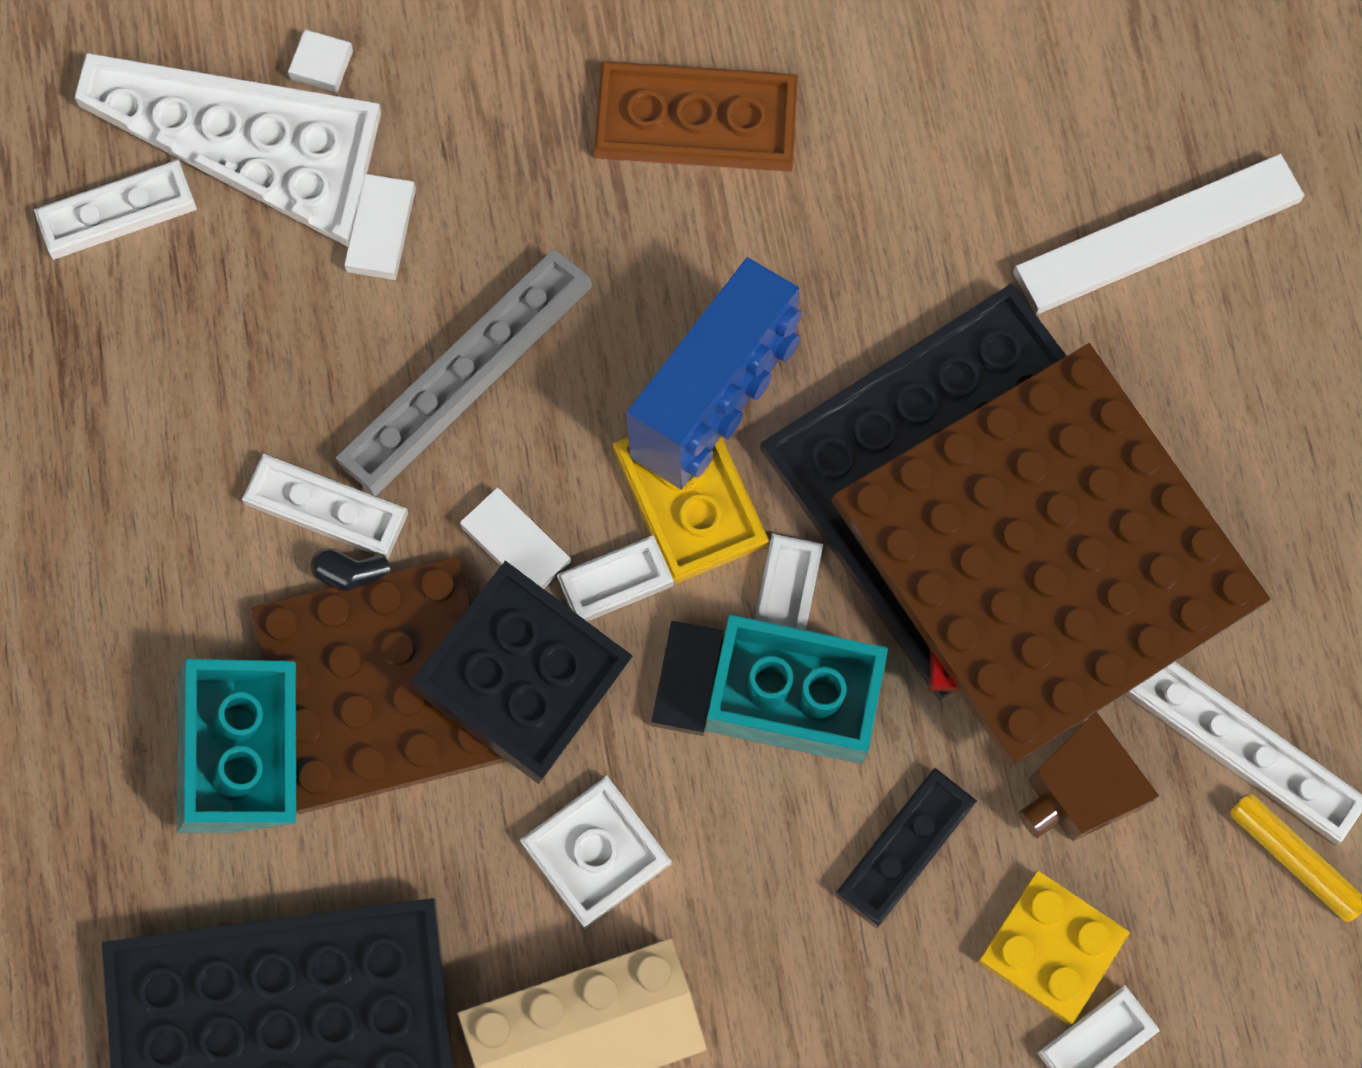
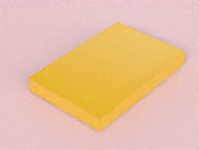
[613,437,770,585]

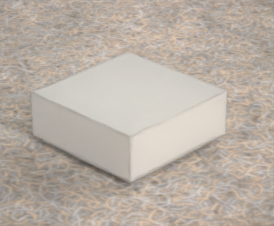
[288,29,353,93]

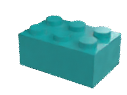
[705,614,888,764]

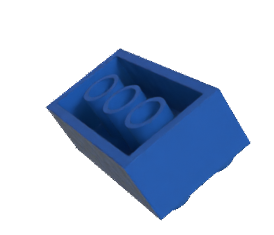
[626,257,802,490]

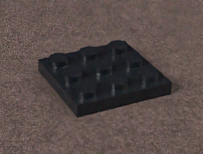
[408,560,633,784]

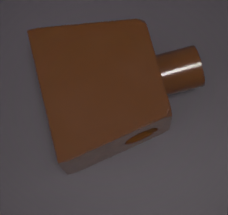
[1018,712,1159,841]

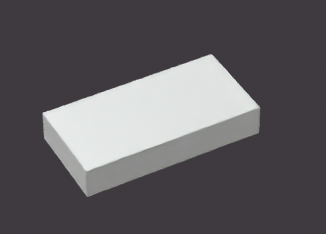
[344,174,416,280]
[460,487,571,589]
[754,534,823,630]
[557,535,674,622]
[1036,985,1160,1068]

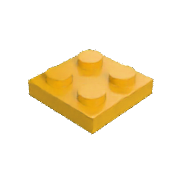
[977,870,1130,1025]

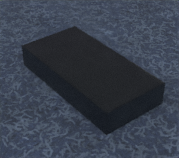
[651,620,723,736]

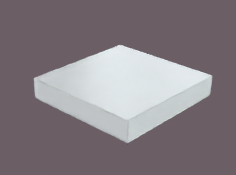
[520,776,672,929]

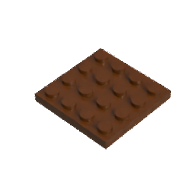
[251,556,507,814]

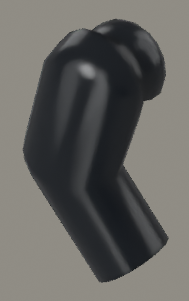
[310,548,390,591]

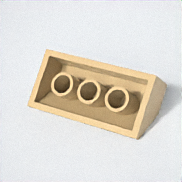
[458,938,707,1068]

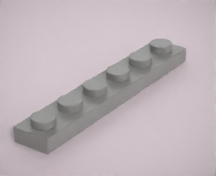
[335,249,593,497]

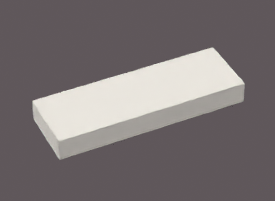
[34,160,197,260]
[242,454,408,560]

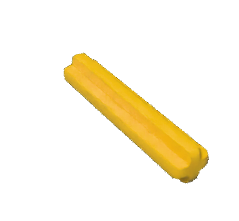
[1230,793,1362,922]

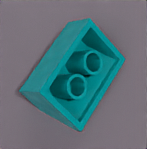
[177,659,296,833]

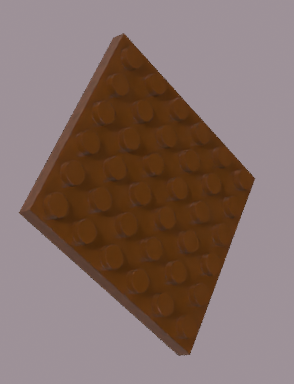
[831,343,1271,768]

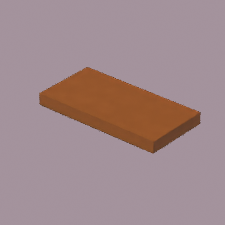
[594,61,798,172]

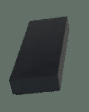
[834,767,977,929]

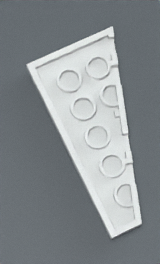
[75,53,381,247]

